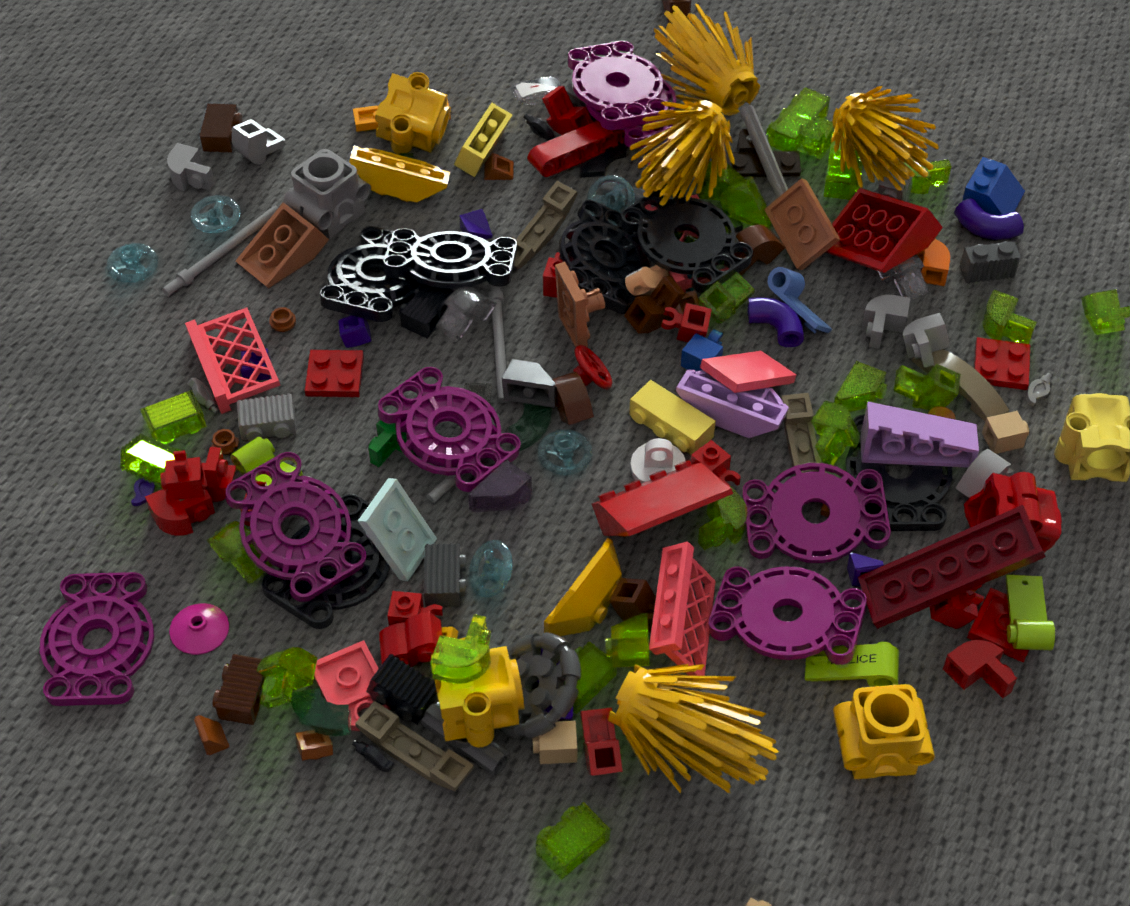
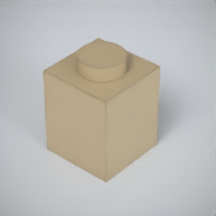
[982,411,1029,454]
[533,721,577,764]

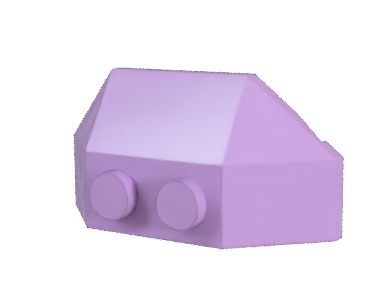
[676,370,789,438]

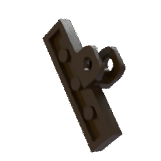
[705,129,801,178]

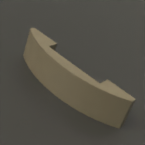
[511,181,578,269]
[912,349,1009,421]
[781,393,827,473]
[355,701,474,791]

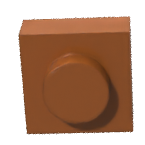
[295,728,333,761]

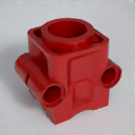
[964,472,1062,553]

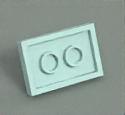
[358,478,437,581]

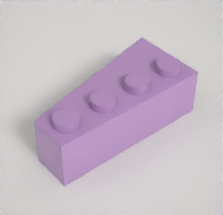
[860,402,979,468]

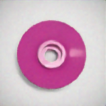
[169,603,229,655]

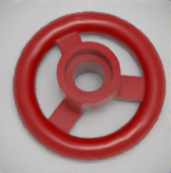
[573,345,612,389]

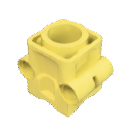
[1054,393,1130,482]

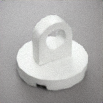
[630,438,685,484]

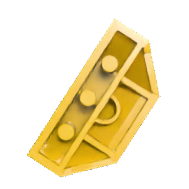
[349,146,450,203]
[544,538,622,636]

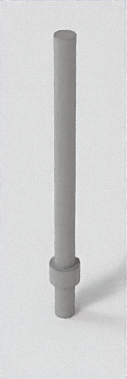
[162,205,278,297]
[488,285,509,403]

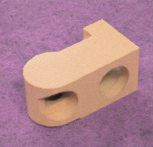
[625,265,670,296]

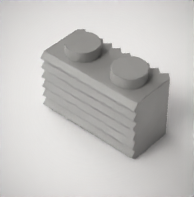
[237,393,297,441]

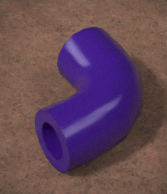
[954,198,1024,240]
[747,297,804,347]

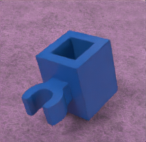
[681,329,723,372]

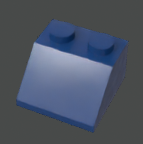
[962,157,1025,215]

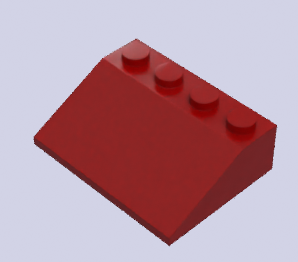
[826,188,943,273]
[592,460,733,537]

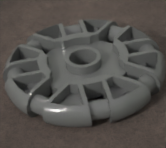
[498,632,581,739]

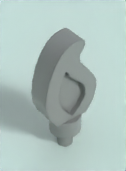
[1026,373,1052,406]
[187,377,219,414]

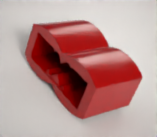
[379,612,444,667]

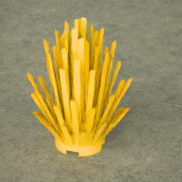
[654,4,760,116]
[831,86,939,191]
[630,100,735,206]
[608,664,779,794]

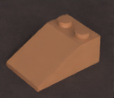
[236,202,329,288]

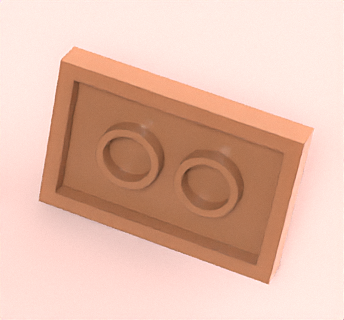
[764,178,840,270]
[555,262,605,347]

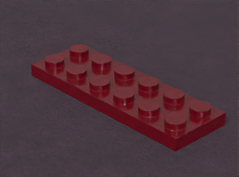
[858,505,1046,629]

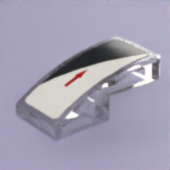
[511,77,563,105]

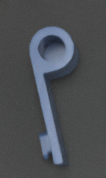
[767,267,832,333]

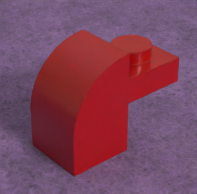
[542,86,593,135]
[201,447,236,502]
[145,489,215,536]
[943,640,1017,698]
[580,707,623,776]

